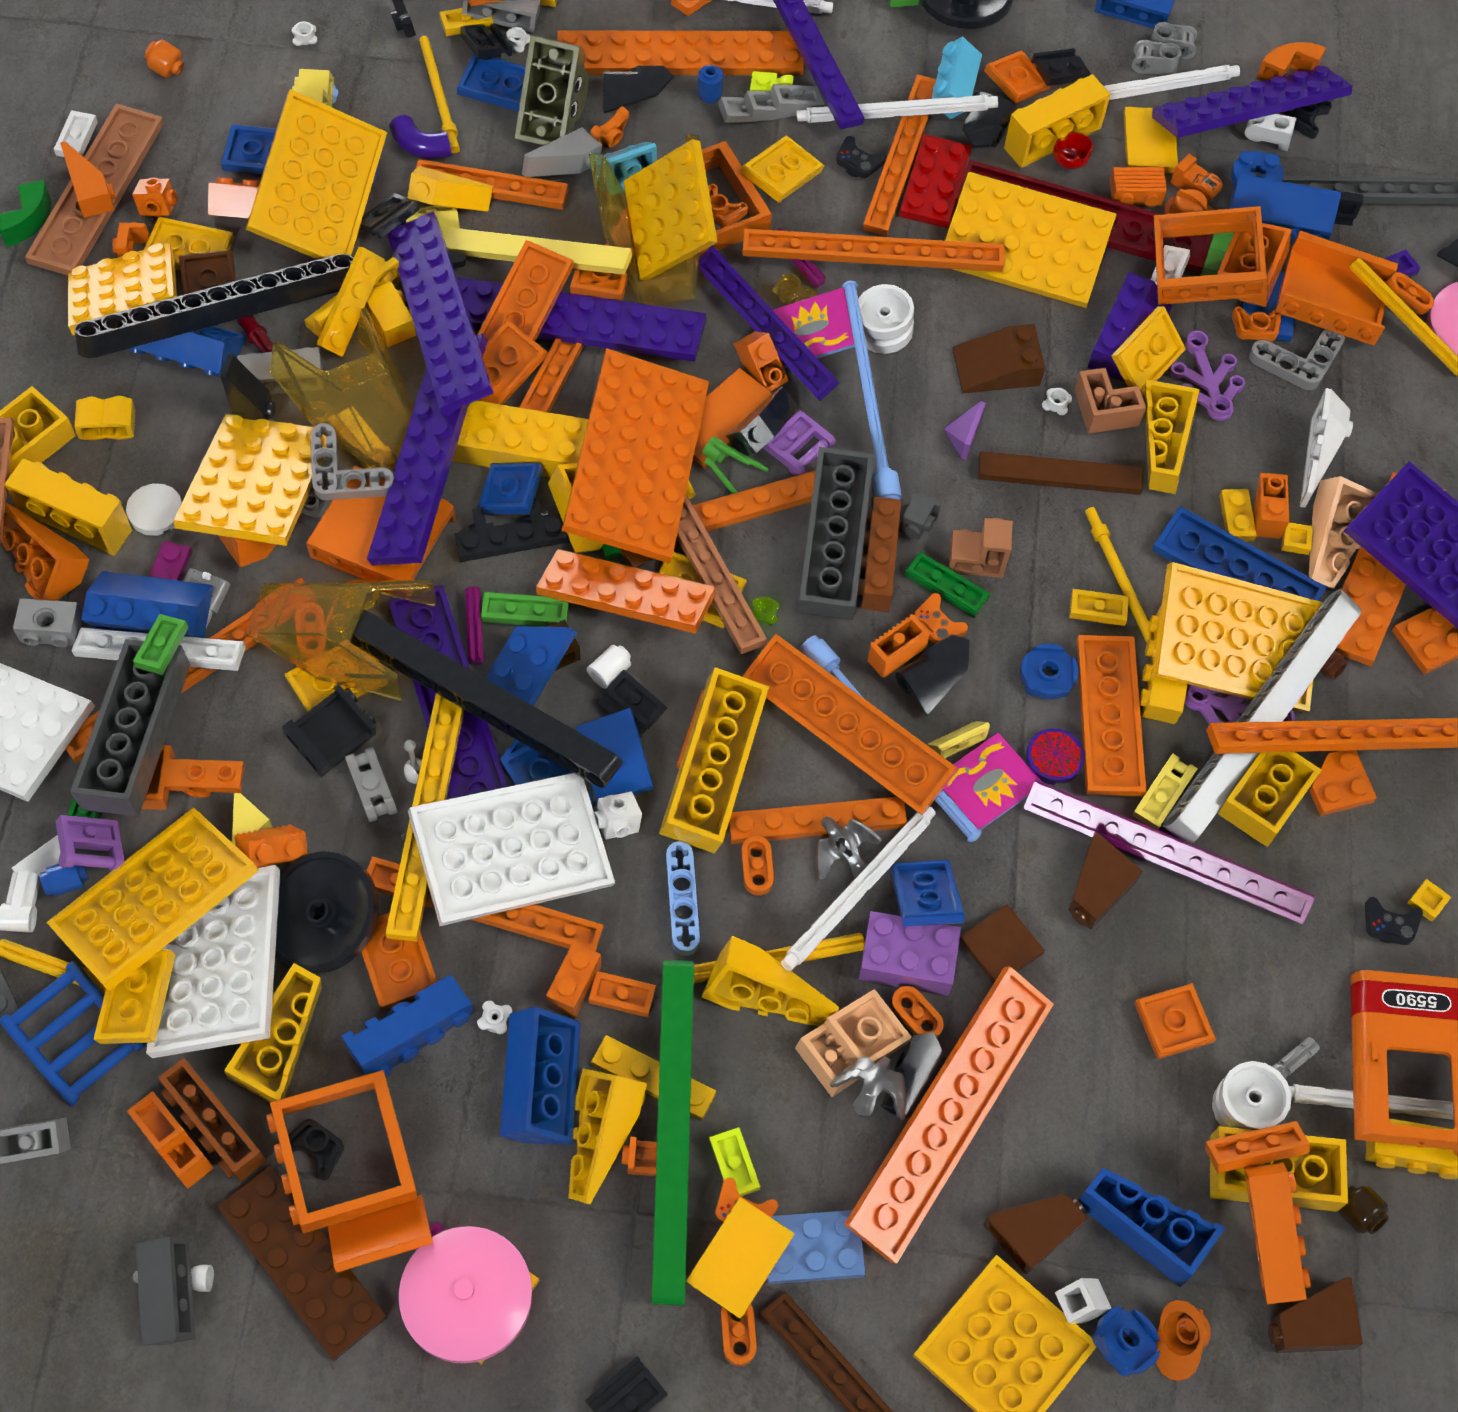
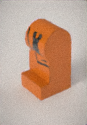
[1170,153,1223,203]

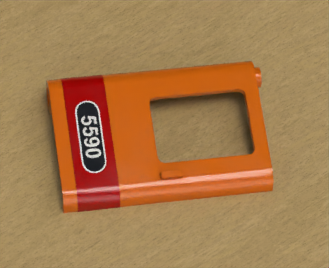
[1350,970,1458,1156]

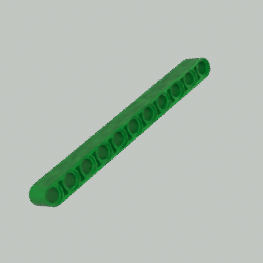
[652,960,694,1306]

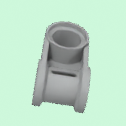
[1150,22,1197,60]
[1132,40,1181,76]

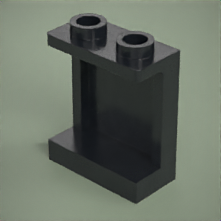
[282,684,377,778]

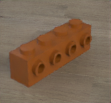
[857,497,901,612]
[158,1057,267,1182]

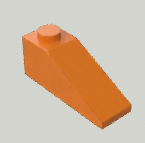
[60,141,116,218]

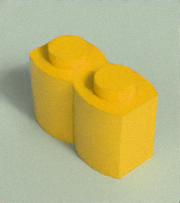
[74,396,136,441]

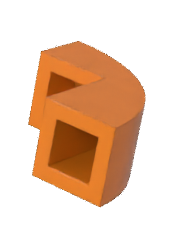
[1256,42,1326,81]

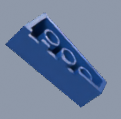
[341,974,474,1077]
[1078,1168,1226,1287]

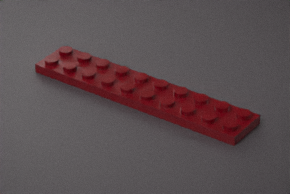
[955,160,1213,274]

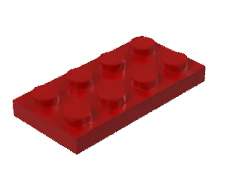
[899,134,972,228]

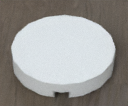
[126,483,182,536]

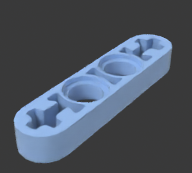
[666,841,700,956]

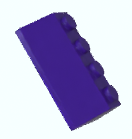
[1087,272,1172,383]

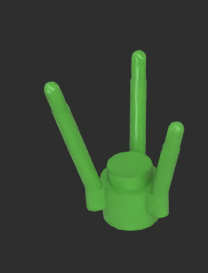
[702,436,769,494]

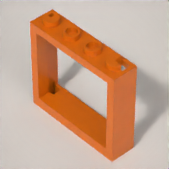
[687,141,772,262]
[1154,206,1267,305]
[266,1070,418,1234]

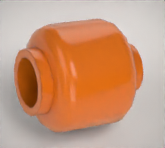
[144,39,184,78]

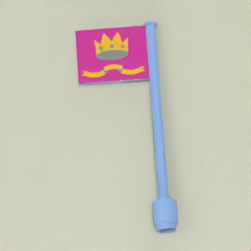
[773,281,902,500]
[799,635,1042,842]

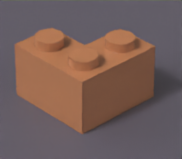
[1074,368,1146,434]
[948,518,1013,578]

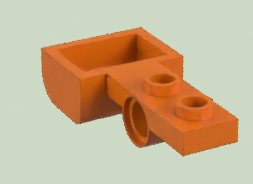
[142,745,245,810]

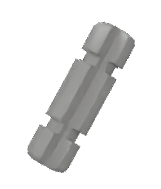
[1272,1037,1320,1078]

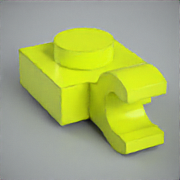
[750,71,794,91]

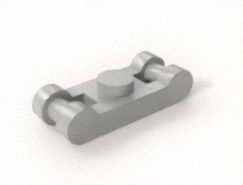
[345,746,398,823]

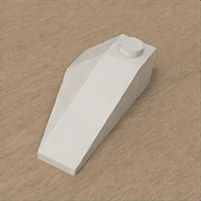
[1300,388,1353,508]

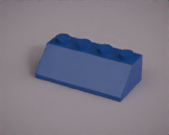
[1226,174,1341,243]
[129,326,247,376]
[81,571,214,638]
[500,1007,581,1145]

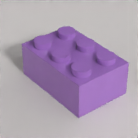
[858,911,961,996]

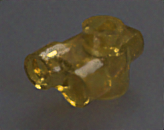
[772,273,818,304]

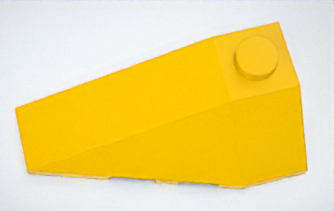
[701,936,839,1027]
[568,1068,647,1205]

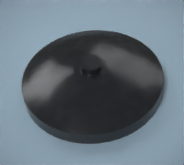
[920,0,1014,29]
[275,851,379,974]

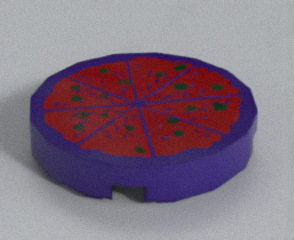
[1026,728,1084,784]

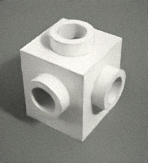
[594,791,642,840]

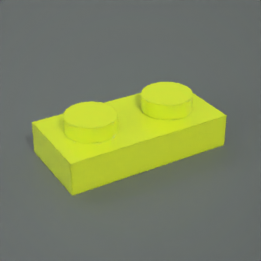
[709,1127,760,1196]

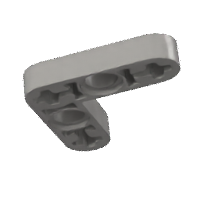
[1249,329,1345,390]
[311,423,394,500]

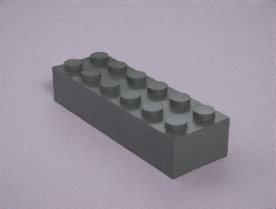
[797,447,874,620]
[70,639,191,817]

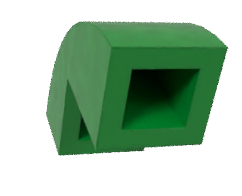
[0,180,51,247]

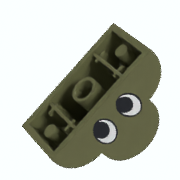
[515,35,588,145]

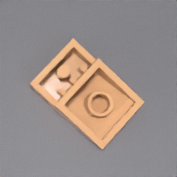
[795,989,912,1097]

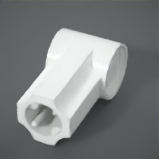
[0,870,41,933]

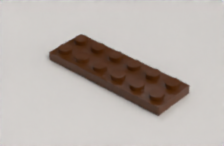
[217,1165,387,1361]

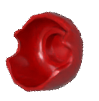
[1052,132,1094,170]

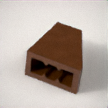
[1068,832,1143,929]
[983,1194,1088,1275]
[1268,1277,1363,1353]

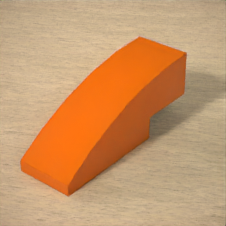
[127,1091,214,1189]

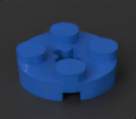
[1231,151,1284,185]
[1020,644,1079,699]
[1092,1306,1160,1376]

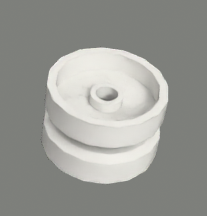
[858,284,914,354]
[1212,1061,1291,1130]

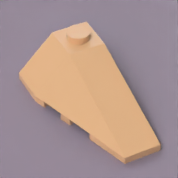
[1309,476,1378,589]

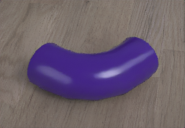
[389,115,452,159]

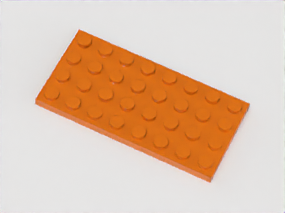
[561,348,709,563]

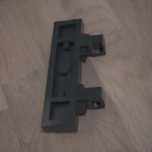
[454,497,569,562]

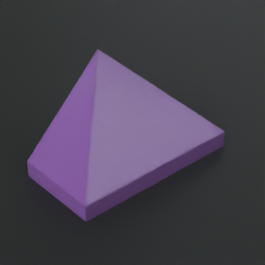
[944,401,986,460]

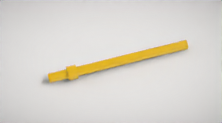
[419,36,460,154]
[1085,507,1153,643]

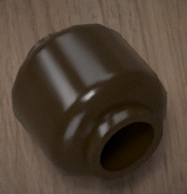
[1339,1185,1389,1234]

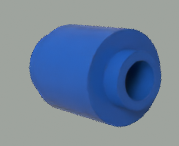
[698,65,723,103]
[40,864,89,896]

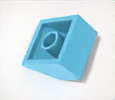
[598,142,657,196]

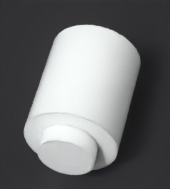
[587,645,631,689]

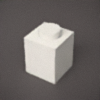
[1055,1278,1112,1324]

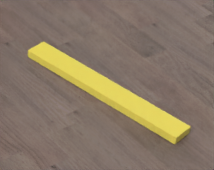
[440,226,633,275]

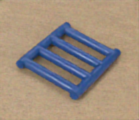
[0,960,146,1107]

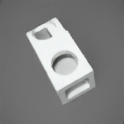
[1245,114,1296,152]

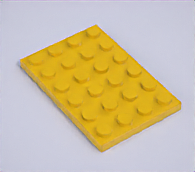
[245,89,387,259]
[945,172,1116,308]
[174,414,328,546]
[1152,562,1323,713]
[46,807,259,992]

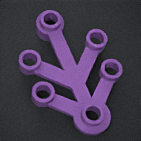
[1169,330,1245,421]
[1184,685,1295,724]

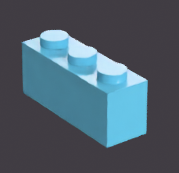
[931,36,982,119]

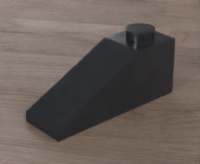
[220,354,276,420]
[726,386,798,456]

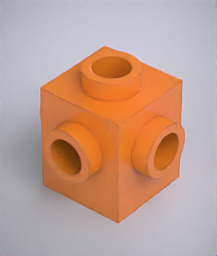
[132,177,177,217]

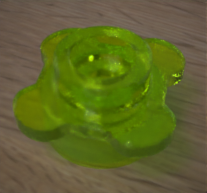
[752,597,780,625]

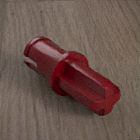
[237,315,276,353]

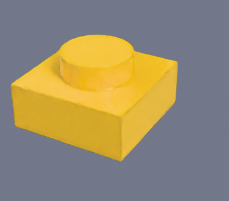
[1281,522,1313,555]
[1407,879,1451,922]

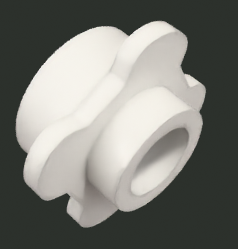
[292,21,317,46]
[506,27,530,53]
[1042,388,1072,415]
[477,1001,512,1034]

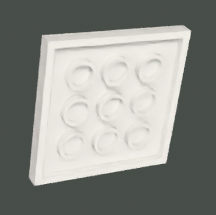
[0,663,95,802]

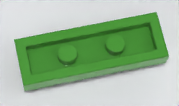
[481,592,569,627]

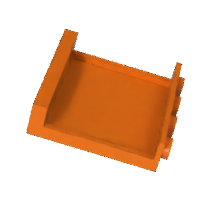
[1275,230,1398,346]
[306,466,456,596]

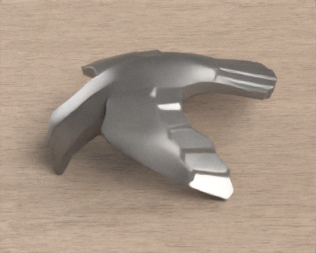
[815,816,882,881]
[830,1056,906,1120]

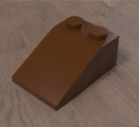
[953,324,1045,393]

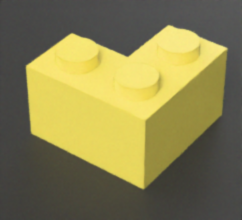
[292,69,334,107]

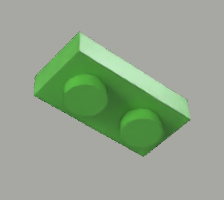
[133,614,189,675]

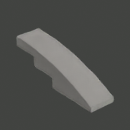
[718,84,824,123]

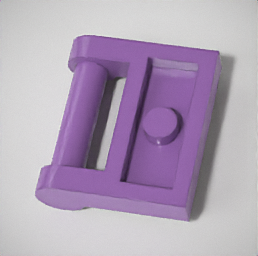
[764,410,836,476]
[56,815,124,871]

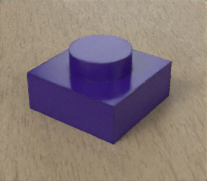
[1385,250,1420,278]

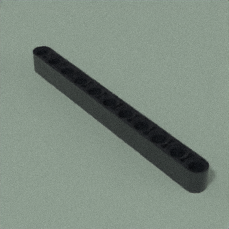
[74,254,353,358]
[342,609,623,788]

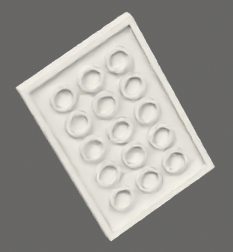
[408,773,615,926]
[146,865,280,1058]

